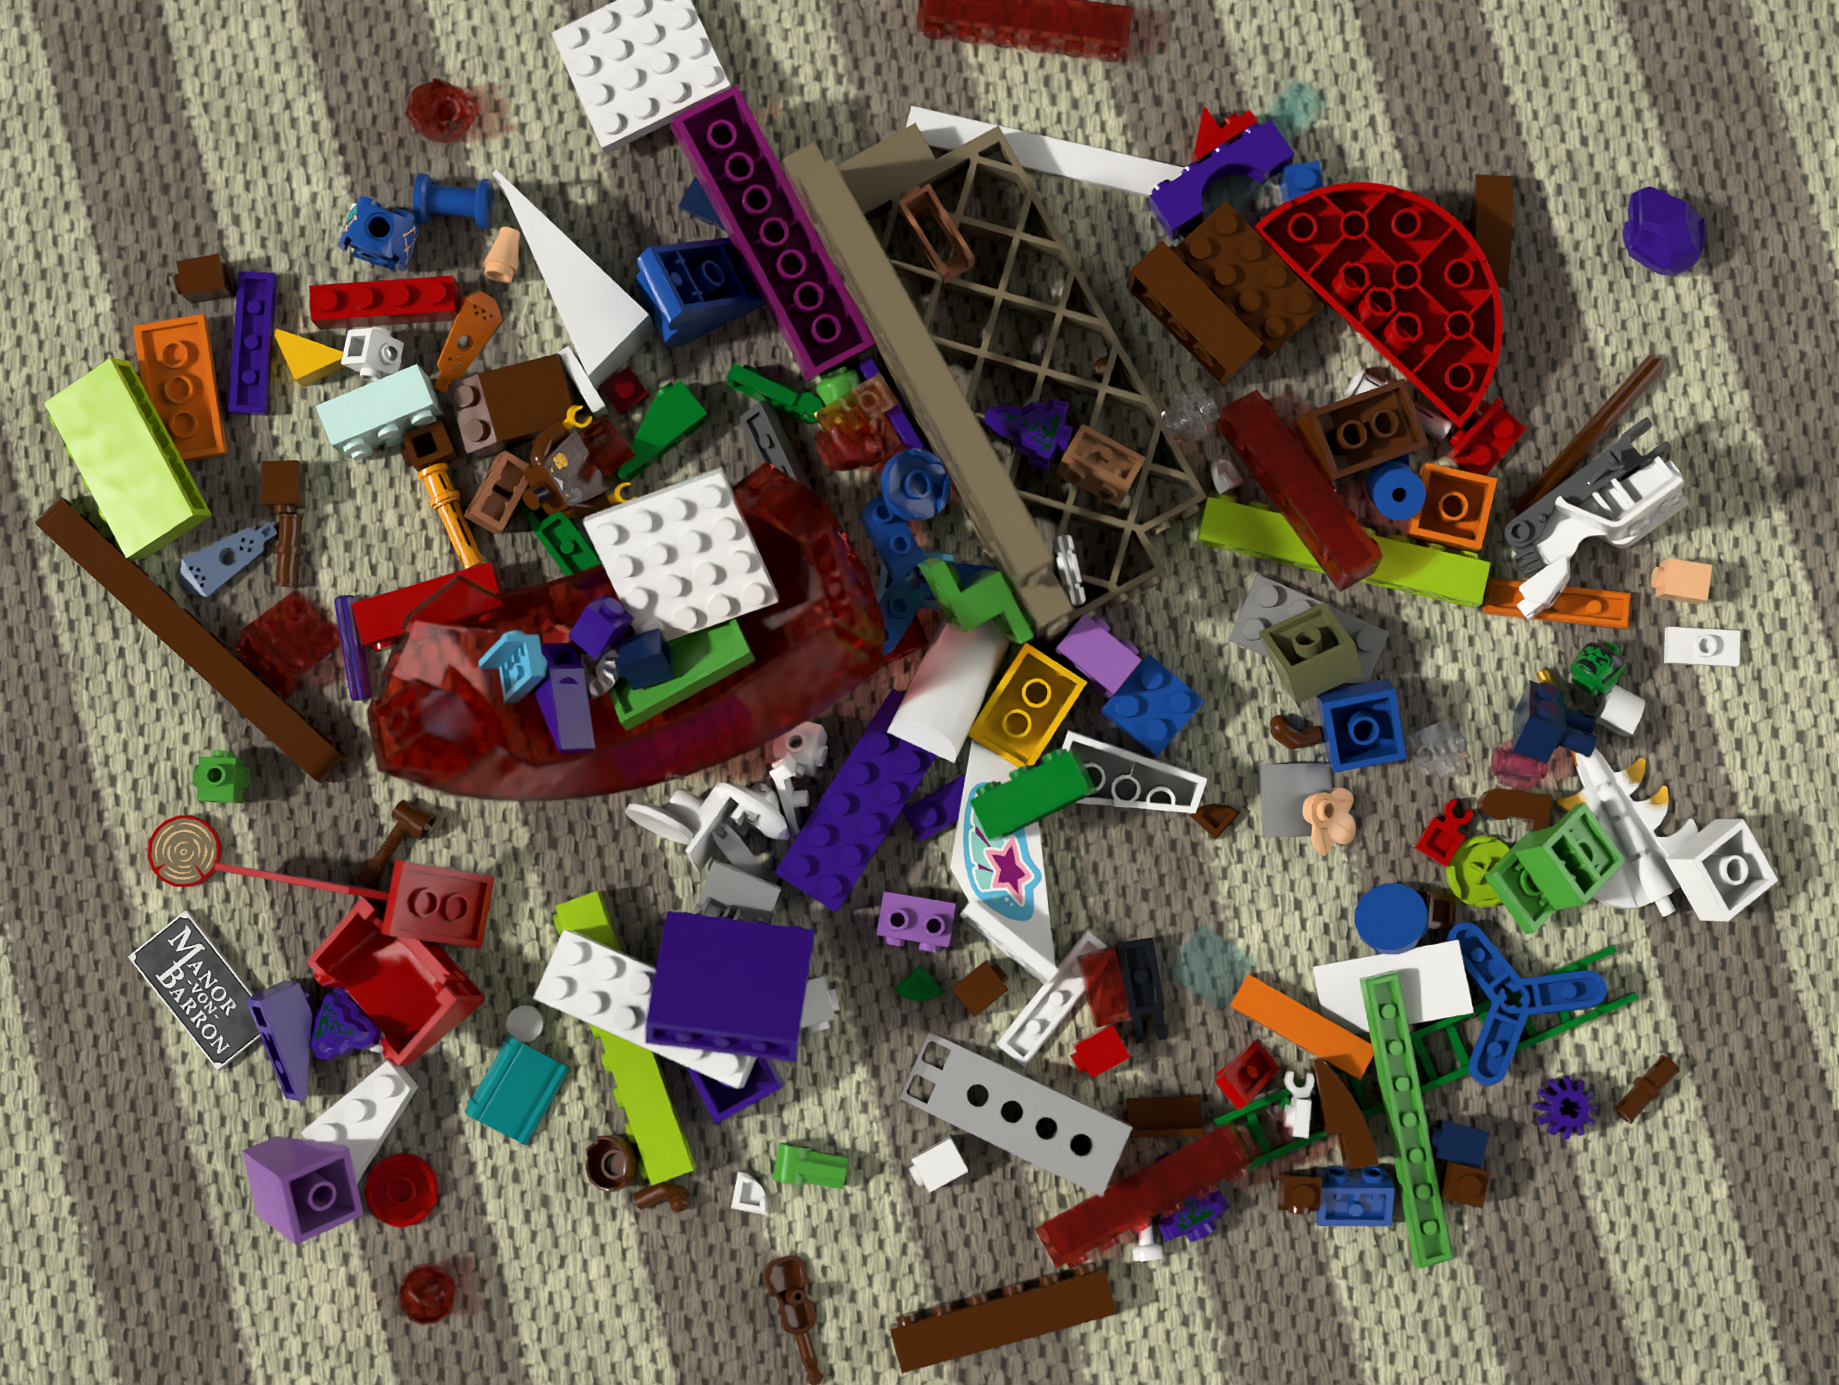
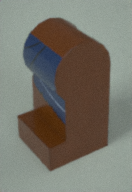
[1477,788,1552,832]

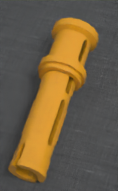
[417,462,485,570]

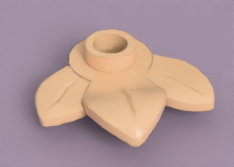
[1303,787,1356,856]

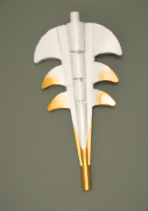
[1535,668,1698,917]

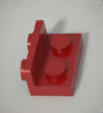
[1446,397,1527,476]

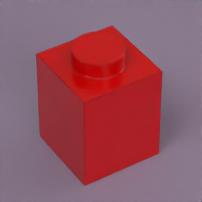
[1070,1024,1130,1079]

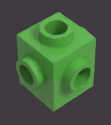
[193,750,250,804]

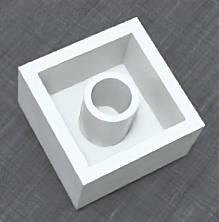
[1665,819,1778,922]

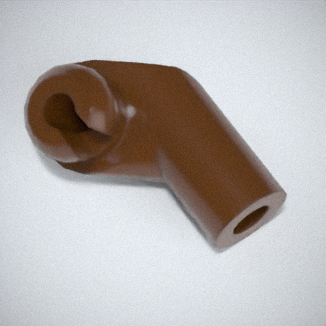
[1269,714,1322,749]

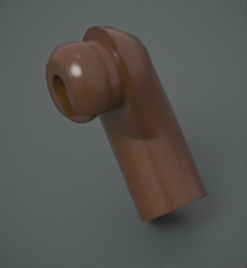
[634,1182,690,1212]

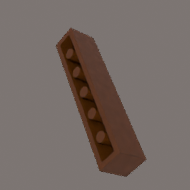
[890,1262,1117,1373]

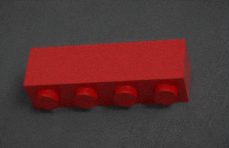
[309,275,461,330]
[351,562,507,652]

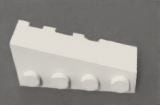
[1062,730,1207,813]

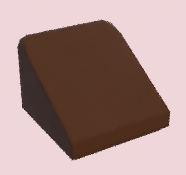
[1415,890,1456,931]

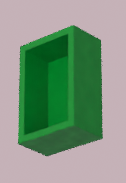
[969,748,1097,841]

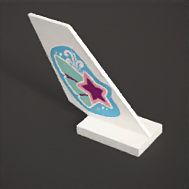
[950,739,1059,984]

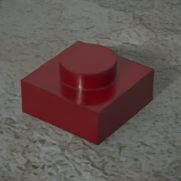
[600,366,650,416]

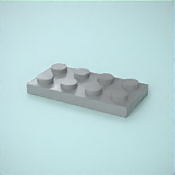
[1228,574,1389,689]

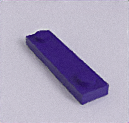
[228,271,278,416]
[902,758,1042,842]

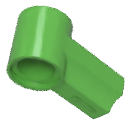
[773,1142,849,1189]

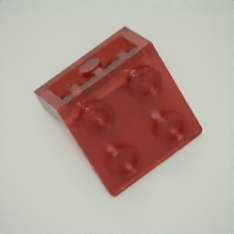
[236,591,341,699]

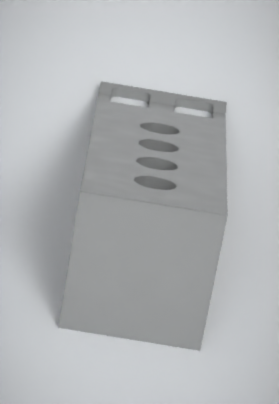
[899,1032,1132,1197]

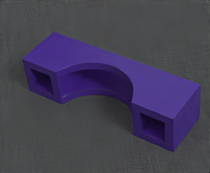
[1149,119,1294,241]

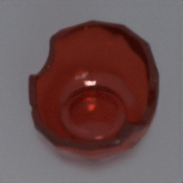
[399,1262,456,1325]

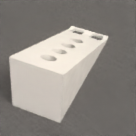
[492,170,656,391]

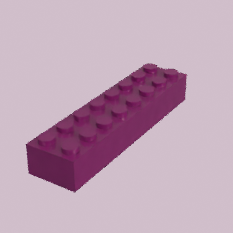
[670,85,875,382]

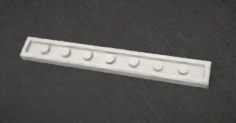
[906,106,1184,197]

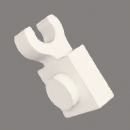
[1283,1071,1314,1138]

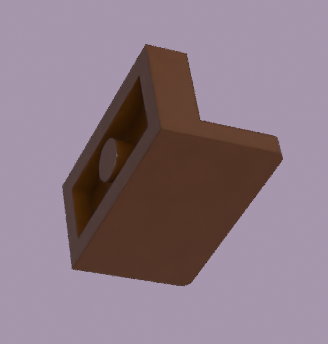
[1126,1096,1205,1138]

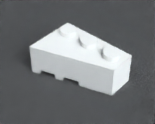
[301,1060,418,1184]

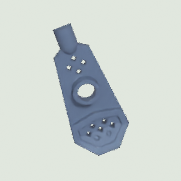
[179,522,278,598]

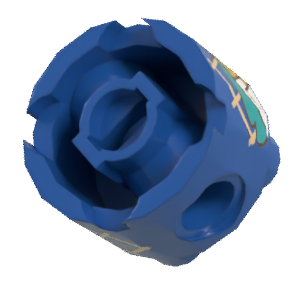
[337,196,420,271]

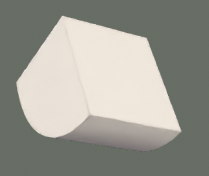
[1594,685,1645,737]

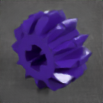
[1533,1075,1599,1139]

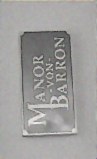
[128,910,261,1071]

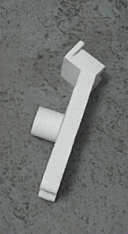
[770,752,810,835]

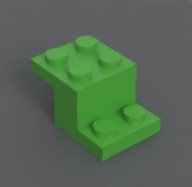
[918,557,1034,644]
[1484,802,1626,934]

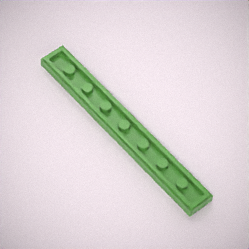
[1359,970,1453,1268]

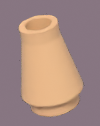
[483,227,521,283]

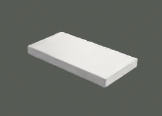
[1313,939,1474,1034]

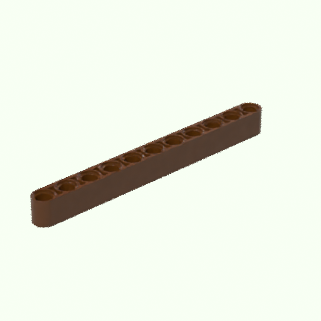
[35,496,346,783]

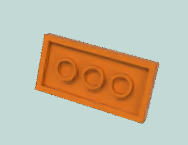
[133,314,228,463]

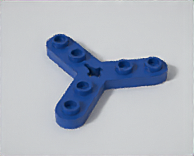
[859,496,997,657]
[1446,922,1607,1087]

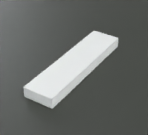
[996,930,1115,1067]

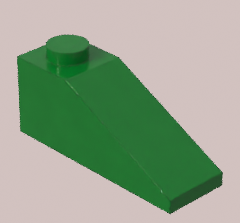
[617,380,710,483]

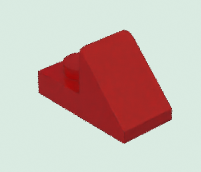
[1191,106,1258,163]
[1215,1040,1280,1110]

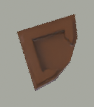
[1189,803,1240,840]

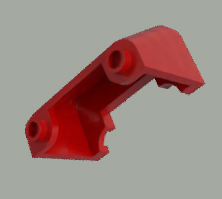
[306,897,485,1066]

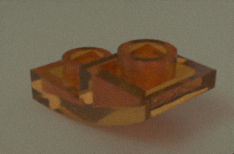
[814,372,899,444]

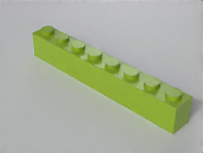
[1195,494,1491,608]
[553,891,696,1186]

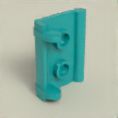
[465,1034,571,1145]

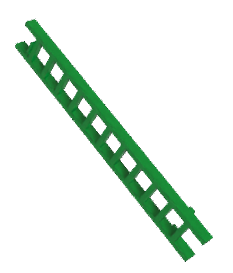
[1212,945,1638,1174]

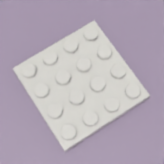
[551,0,732,154]
[583,467,779,641]

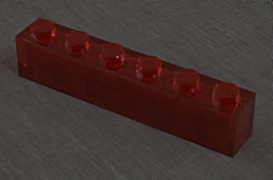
[917,0,1133,62]
[1216,389,1383,592]
[1035,1120,1255,1270]

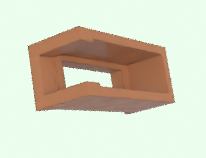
[898,184,974,284]

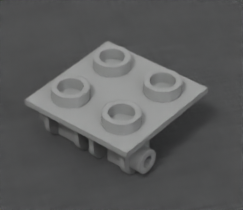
[692,859,782,924]

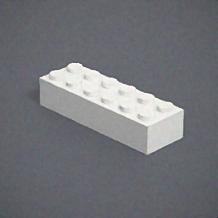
[533,929,757,1089]

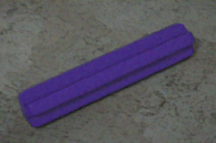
[334,595,372,701]

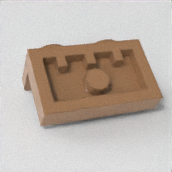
[1056,424,1146,507]

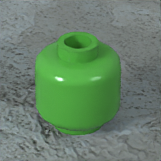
[816,365,868,421]

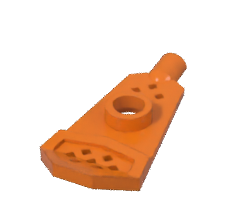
[433,290,503,393]

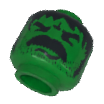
[1570,641,1626,696]

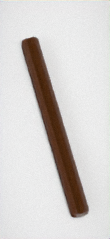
[1513,354,1665,515]

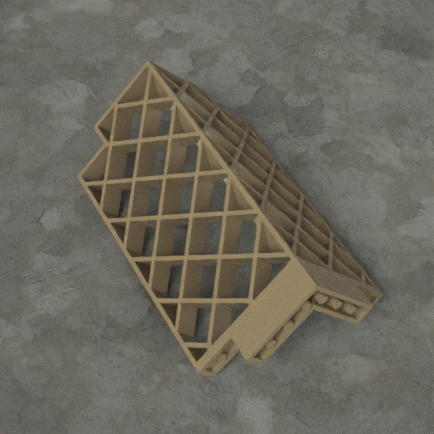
[782,123,1207,644]

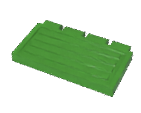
[608,617,756,731]

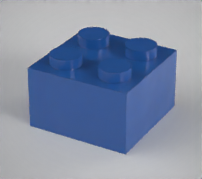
[1099,654,1204,759]
[1316,679,1407,773]

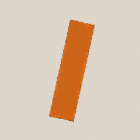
[1483,578,1631,630]
[1229,974,1374,1081]

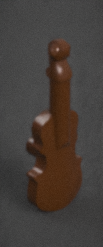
[762,1255,824,1385]

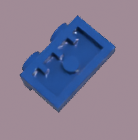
[1315,1166,1395,1226]

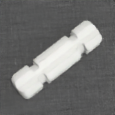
[1052,535,1086,607]

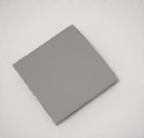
[1259,763,1331,838]

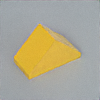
[274,329,346,387]

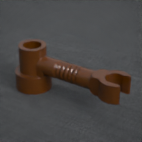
[357,799,436,888]

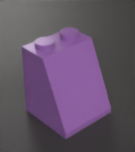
[242,1136,364,1245]

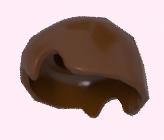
[585,1135,638,1192]

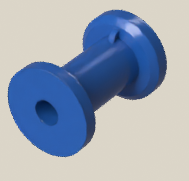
[413,173,494,229]
[1366,460,1425,520]

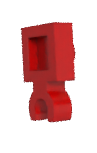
[1413,799,1473,867]

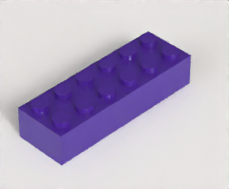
[774,688,938,913]

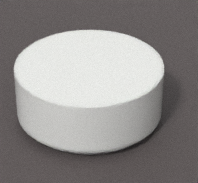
[506,1005,545,1042]

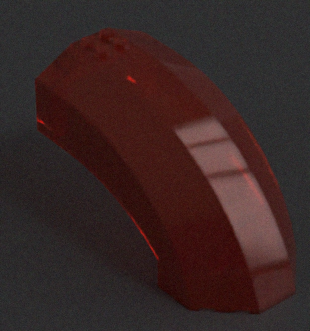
[366,461,885,802]

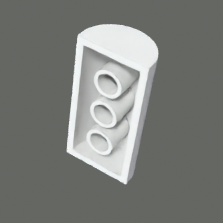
[887,616,1009,763]

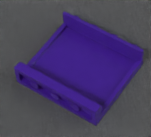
[645,911,815,1062]

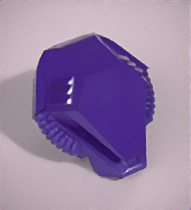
[1623,186,1705,276]

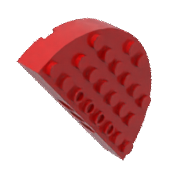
[1253,182,1503,429]

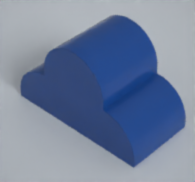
[633,237,766,347]

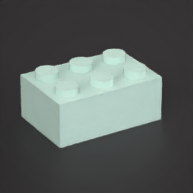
[315,364,446,460]

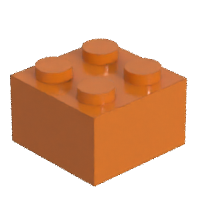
[1405,463,1498,553]

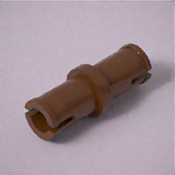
[274,514,304,588]
[1613,1055,1680,1124]

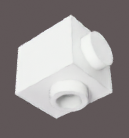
[800,976,840,1033]

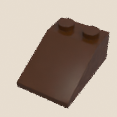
[447,353,579,457]
[1293,378,1429,487]

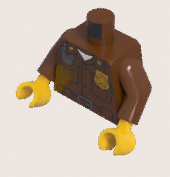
[523,405,637,519]

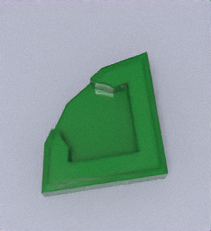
[893,965,945,1002]

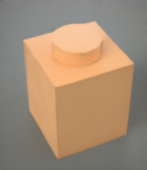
[1651,558,1712,605]

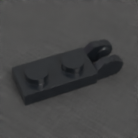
[1116,937,1167,1044]

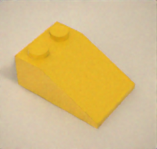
[968,642,1087,768]

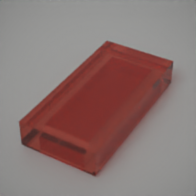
[578,415,636,477]
[1077,946,1131,1028]

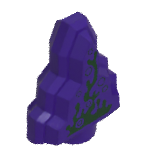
[984,399,1073,472]
[311,987,383,1061]
[1156,1152,1230,1242]

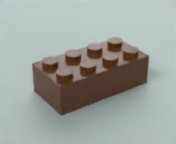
[1176,201,1324,360]
[1126,241,1263,388]

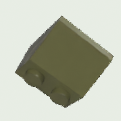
[1259,602,1363,704]

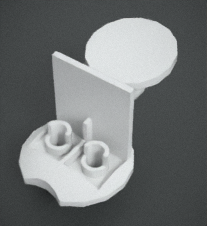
[625,781,791,873]

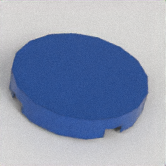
[881,448,951,522]
[1354,883,1429,955]

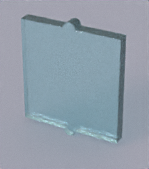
[1168,924,1253,1010]

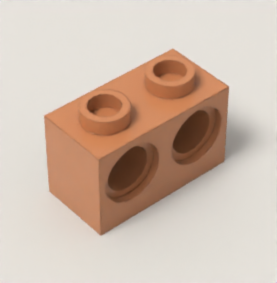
[464,451,529,534]

